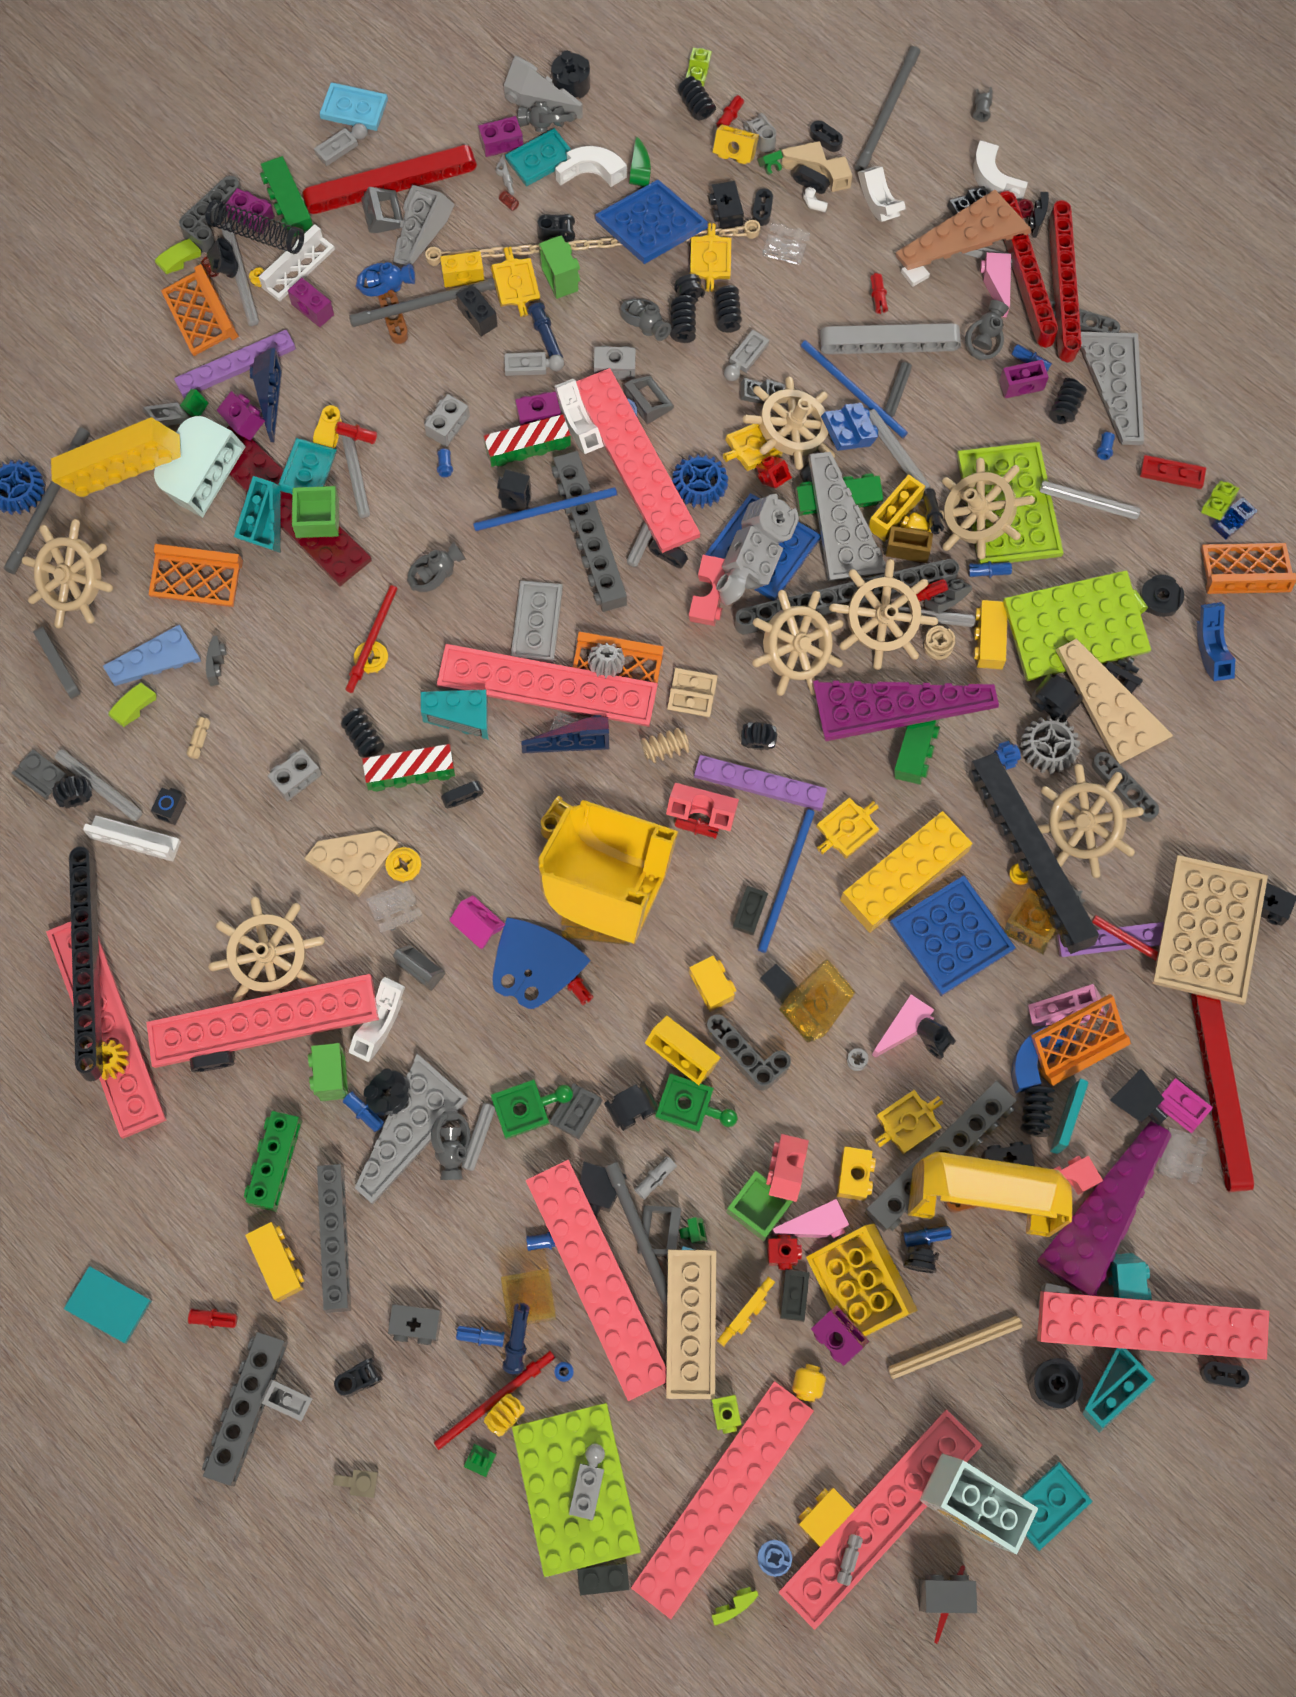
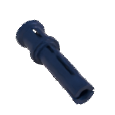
[527,302,563,358]
[502,1303,530,1374]

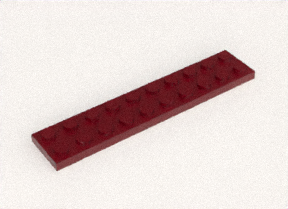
[227,425,372,587]

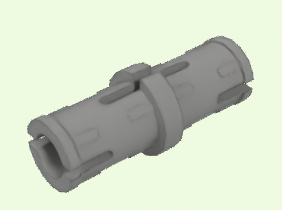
[634,1156,677,1200]

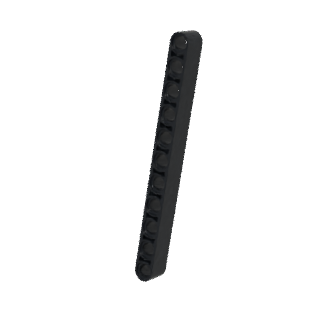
[69,846,103,1081]

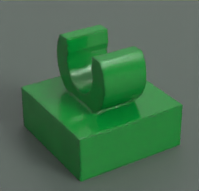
[758,150,783,175]
[180,389,209,417]
[679,1217,708,1244]
[464,1444,497,1477]

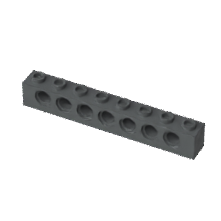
[551,451,627,612]
[864,1080,1017,1233]

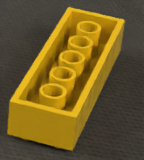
[51,417,181,497]
[840,811,973,933]

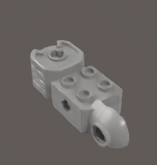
[716,494,799,605]

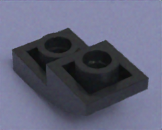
[947,186,989,216]
[1028,192,1049,238]
[759,964,807,1015]

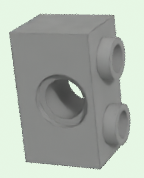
[594,346,636,380]

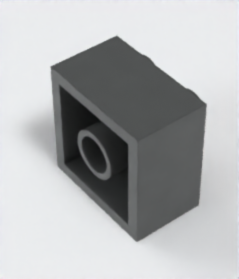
[919,1574,977,1613]

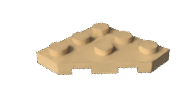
[304,831,399,897]

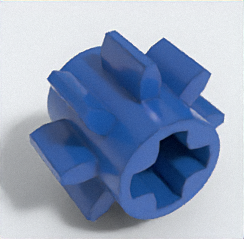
[994,741,1021,770]

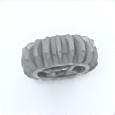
[1020,715,1080,774]

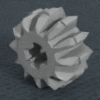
[588,642,625,678]

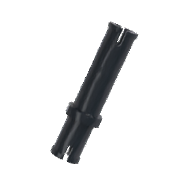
[923,488,944,535]

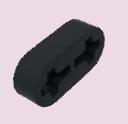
[810,120,843,152]
[793,165,830,194]
[752,188,773,226]
[649,539,688,569]
[441,781,484,809]
[189,1051,235,1073]
[1200,1361,1249,1389]

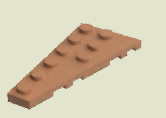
[896,190,1031,270]

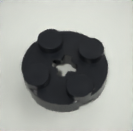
[1140,575,1184,617]
[364,1068,410,1116]

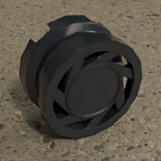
[674,274,705,302]
[903,1247,939,1273]

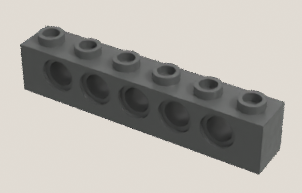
[317,1164,351,1313]
[202,1332,288,1487]

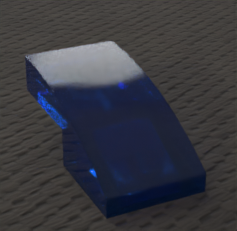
[1211,497,1258,540]

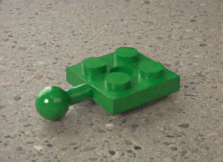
[655,1074,738,1133]
[491,1080,573,1140]

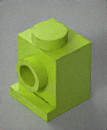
[711,1395,741,1434]

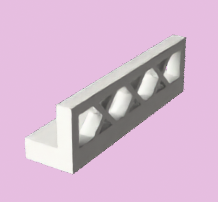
[259,224,335,302]
[83,815,181,862]

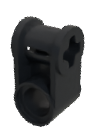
[537,214,575,242]
[207,238,238,278]
[917,1017,956,1060]
[334,1357,383,1397]

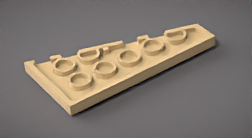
[1056,639,1174,764]

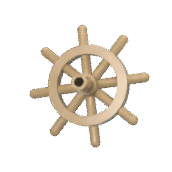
[742,377,835,470]
[941,458,1035,560]
[22,519,113,628]
[829,559,938,670]
[752,590,844,696]
[1038,764,1144,878]
[208,897,325,1003]

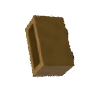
[885,526,933,563]

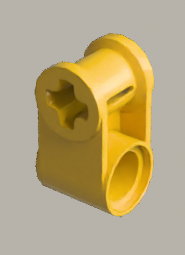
[313,405,342,448]
[541,796,576,840]

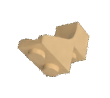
[781,141,852,192]

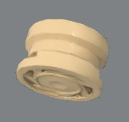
[924,626,955,660]

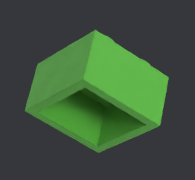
[539,235,580,299]
[292,486,339,538]
[308,1043,348,1101]
[726,1171,793,1241]

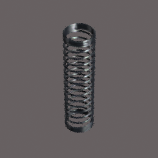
[205,200,304,254]

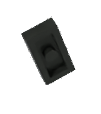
[732,886,768,936]
[780,1270,810,1322]
[578,1564,630,1596]

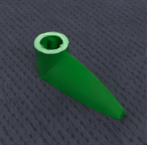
[629,137,651,186]

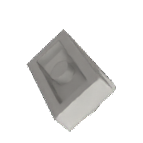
[143,403,188,427]
[260,1379,312,1421]

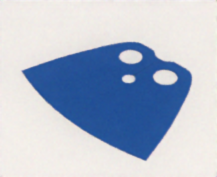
[493,918,591,1009]

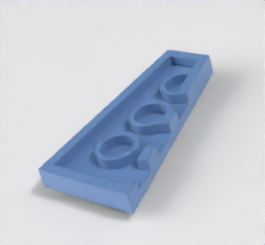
[103,625,201,686]

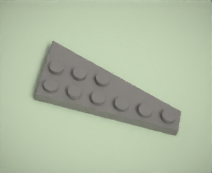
[1081,332,1144,445]
[808,452,886,581]
[355,1054,468,1205]

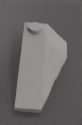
[504,56,583,119]
[393,185,455,266]

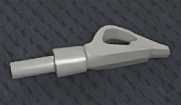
[495,155,514,196]

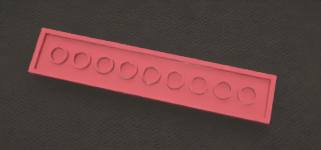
[576,368,700,553]
[437,644,658,727]
[46,918,167,1139]
[146,974,379,1068]
[526,1160,666,1401]
[1037,1291,1269,1360]
[631,1381,814,1619]
[778,1409,982,1630]

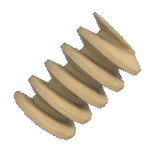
[641,728,689,763]

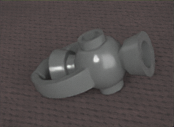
[518,102,577,132]
[620,298,671,341]
[965,300,1009,361]
[407,542,466,592]
[431,1111,470,1180]

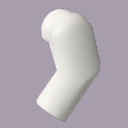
[803,187,828,213]

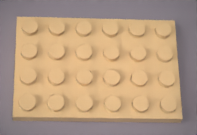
[1152,855,1268,1005]

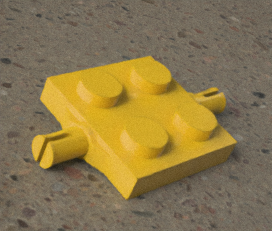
[690,223,731,292]
[491,247,540,317]
[723,424,782,471]
[816,797,879,859]
[874,1090,944,1155]
[716,1276,775,1347]

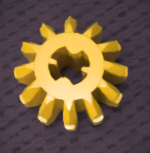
[89,1040,129,1080]
[484,1394,525,1437]

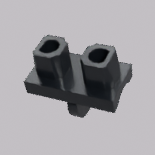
[1105,657,1143,694]

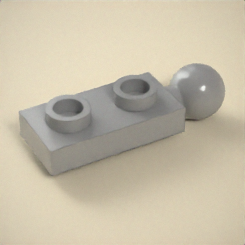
[314,123,368,166]
[724,330,769,381]
[505,352,564,376]
[569,1444,605,1520]

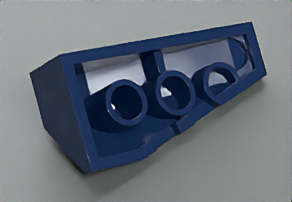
[250,348,282,442]
[521,715,609,753]

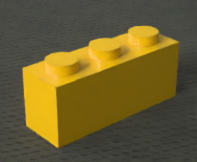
[869,474,925,542]
[973,600,1007,669]
[645,1016,721,1085]
[245,1222,305,1302]

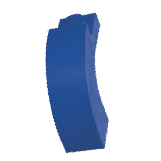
[1197,602,1236,681]
[1011,1027,1076,1093]

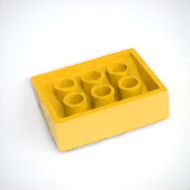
[806,1223,918,1337]

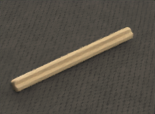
[888,1316,1022,1379]

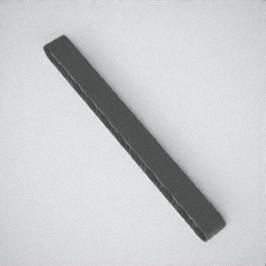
[735,559,960,635]

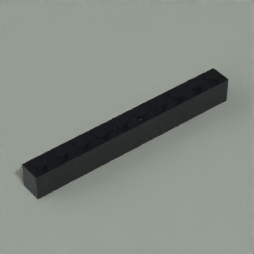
[968,753,1099,954]

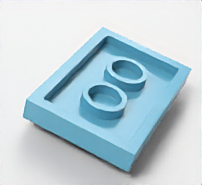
[320,82,388,131]

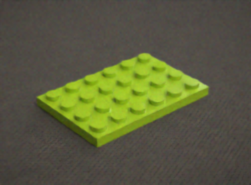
[957,442,1064,564]
[1003,570,1151,681]
[512,1403,641,1577]

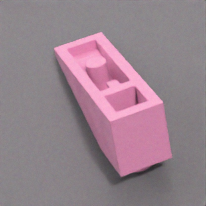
[980,252,1011,317]
[1028,984,1106,1026]
[872,995,934,1058]
[771,1199,849,1239]

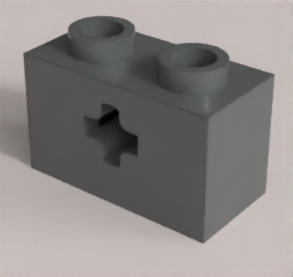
[388,1304,442,1345]

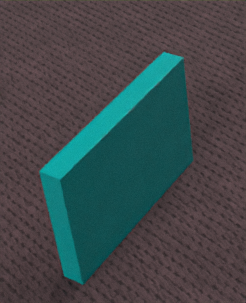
[505,128,571,187]
[278,438,337,494]
[1050,1078,1089,1155]
[64,1266,152,1344]
[1020,1462,1093,1551]

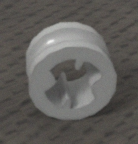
[847,1048,868,1071]

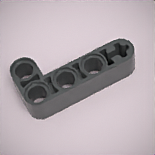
[179,176,241,253]
[706,1014,791,1091]

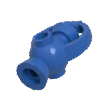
[356,262,415,296]

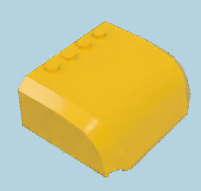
[538,800,678,944]
[908,1152,1072,1237]

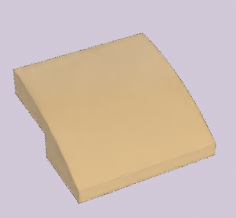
[667,668,718,717]

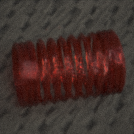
[499,190,519,211]
[201,256,219,278]

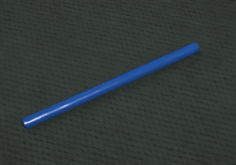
[801,340,908,438]
[474,487,617,531]
[758,809,815,953]

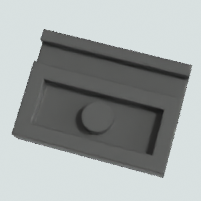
[12,750,68,801]
[549,1083,603,1140]

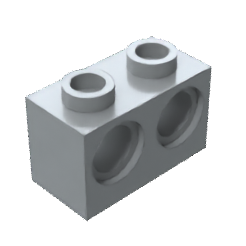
[424,394,470,447]
[268,749,322,802]

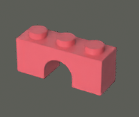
[689,555,725,626]
[666,783,739,831]
[766,1134,809,1202]
[1054,1155,1103,1195]

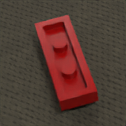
[1140,455,1206,489]

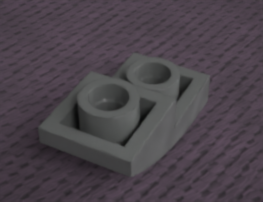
[741,378,785,404]
[925,579,972,614]
[206,636,227,686]

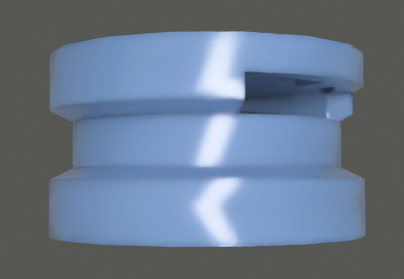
[757,1540,792,1577]

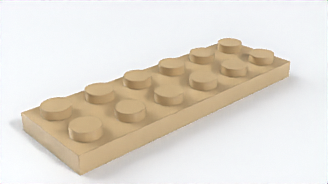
[666,1250,716,1399]

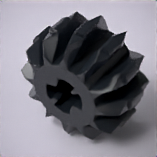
[741,721,777,751]
[52,775,92,809]

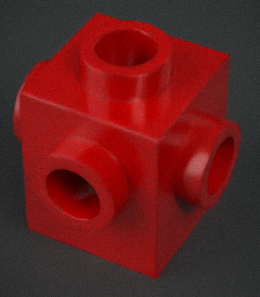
[756,456,792,489]
[767,1235,802,1270]

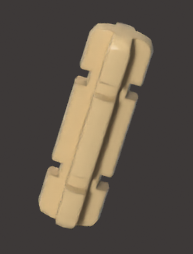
[187,717,210,759]

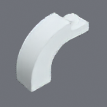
[973,140,1028,200]
[555,146,627,187]
[858,166,906,222]
[554,379,604,454]
[349,977,405,1062]

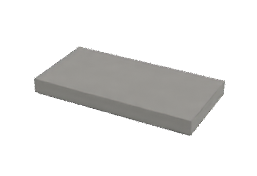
[511,580,563,664]

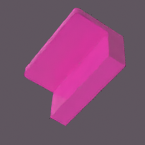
[450,895,505,949]

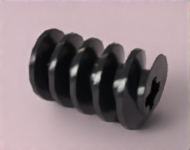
[678,76,716,121]
[714,285,742,333]
[670,295,696,343]
[1049,378,1087,424]
[341,707,384,757]
[1020,1086,1055,1137]

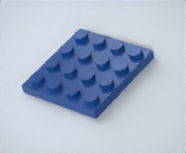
[595,180,708,264]
[705,493,821,601]
[890,875,1016,996]

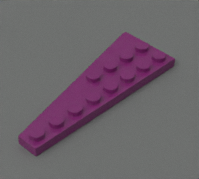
[813,680,999,741]
[1037,1121,1171,1296]

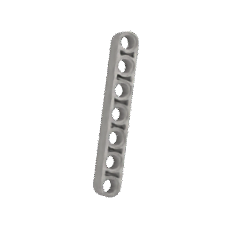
[820,324,961,354]

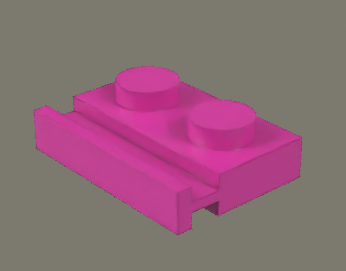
[1158,1078,1213,1134]

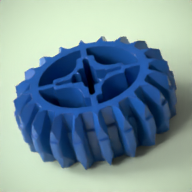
[672,453,728,509]
[0,459,45,515]

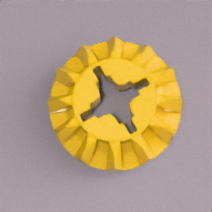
[354,641,388,675]
[385,847,422,883]

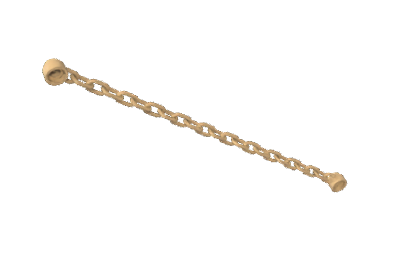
[425,220,760,266]

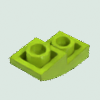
[685,48,712,86]
[155,239,201,274]
[1201,481,1240,521]
[108,683,156,727]
[711,1587,758,1626]

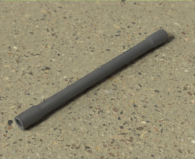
[855,46,920,172]
[349,277,496,327]
[3,428,90,574]
[605,1162,667,1314]

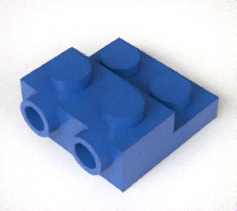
[821,403,878,451]

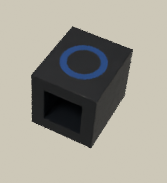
[150,788,187,825]

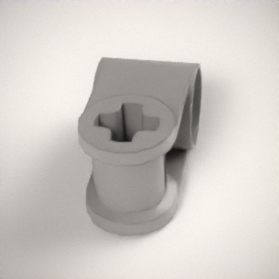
[743,113,776,153]

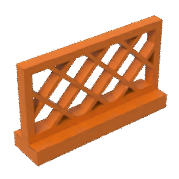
[161,264,239,356]
[1201,543,1296,594]
[148,544,243,607]
[573,632,664,683]
[1031,994,1131,1086]

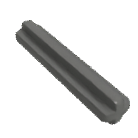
[885,362,912,417]

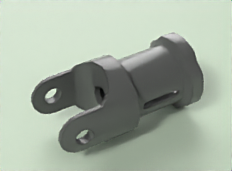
[973,87,993,122]

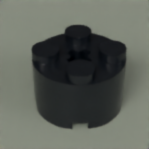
[551,50,590,99]
[1031,673,1083,723]
[604,1081,658,1131]
[1029,1358,1083,1410]

